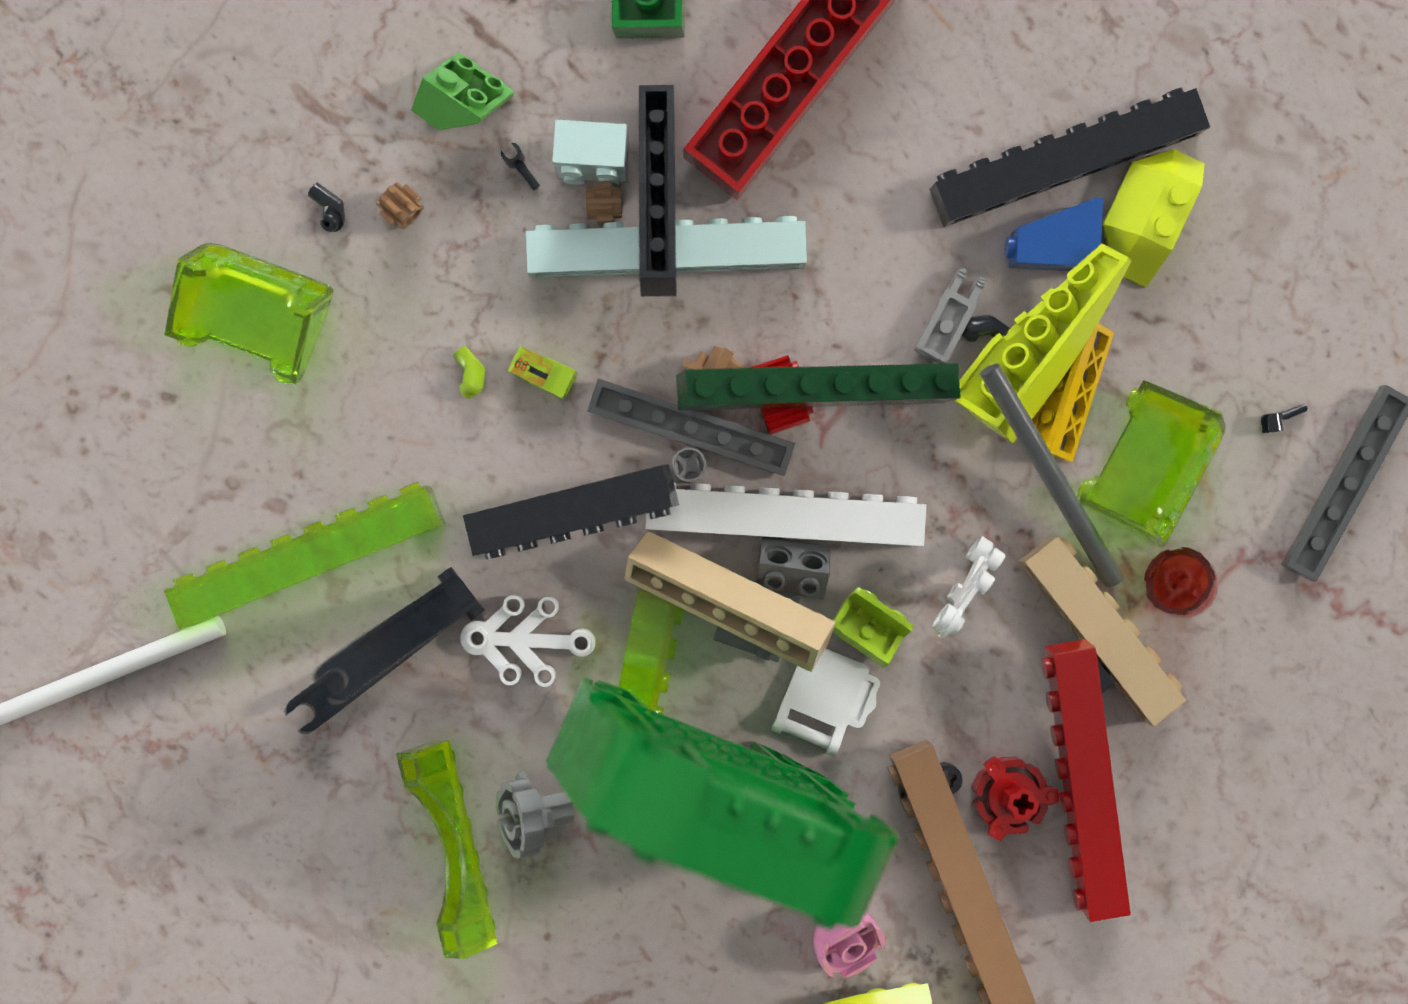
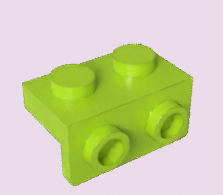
[832,587,914,668]

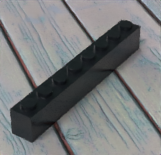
[930,87,1210,228]

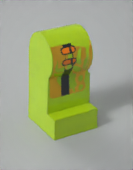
[507,346,578,401]

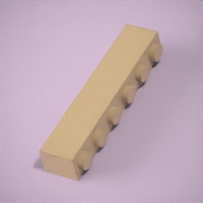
[624,531,836,672]
[1018,536,1187,726]

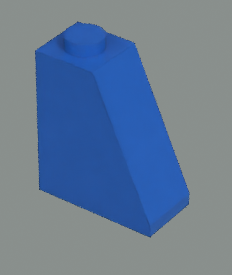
[1004,197,1103,271]

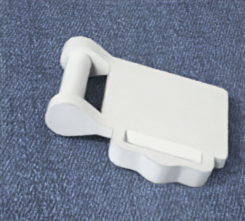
[771,649,880,757]

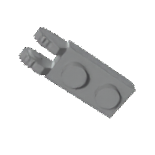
[913,266,986,364]

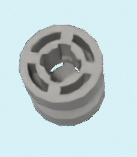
[672,447,706,482]

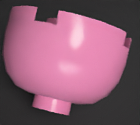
[813,912,885,978]

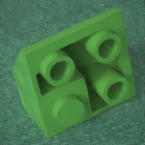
[411,52,515,130]

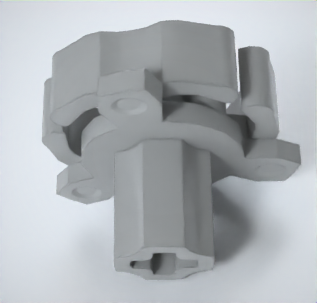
[496,771,575,859]

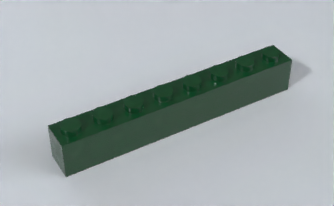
[676,363,960,411]

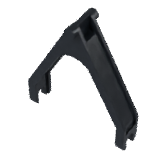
[284,567,485,734]

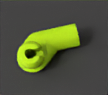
[453,345,486,399]

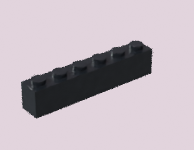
[639,85,677,297]
[463,464,679,560]

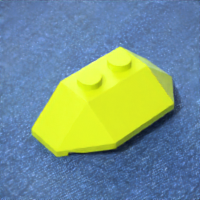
[1102,149,1205,288]

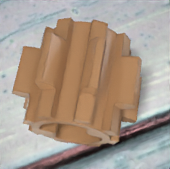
[586,181,622,225]
[376,182,424,229]

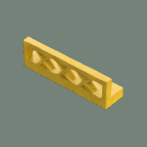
[1032,323,1115,463]

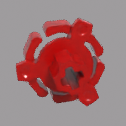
[971,756,1059,841]

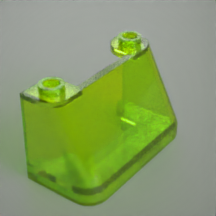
[164,243,334,384]
[1077,380,1226,548]

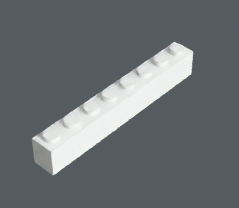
[645,482,927,546]

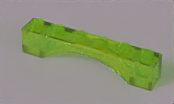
[396,740,498,959]

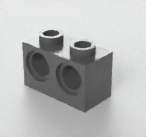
[755,536,831,600]

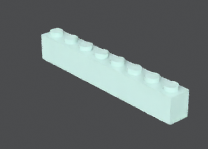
[526,216,807,278]

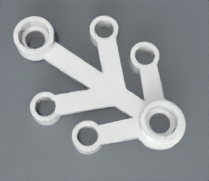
[932,535,1005,638]
[460,595,596,687]

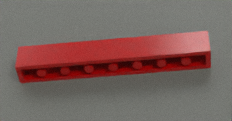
[1041,639,1131,922]

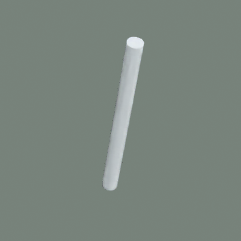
[0,616,226,726]

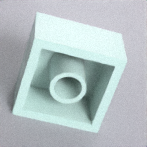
[552,119,629,186]

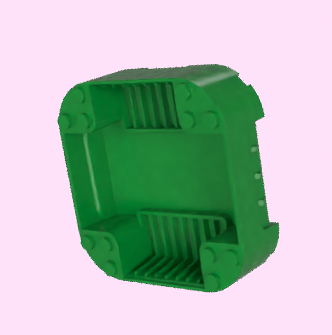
[546,678,899,931]

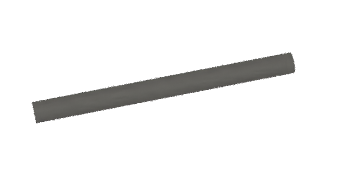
[980,363,1124,587]

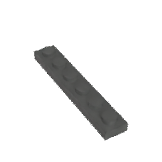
[587,378,795,476]
[1281,385,1408,582]

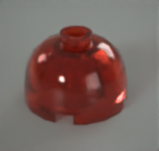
[1144,547,1219,618]

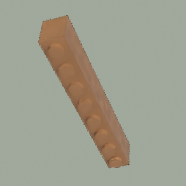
[887,739,1036,1004]

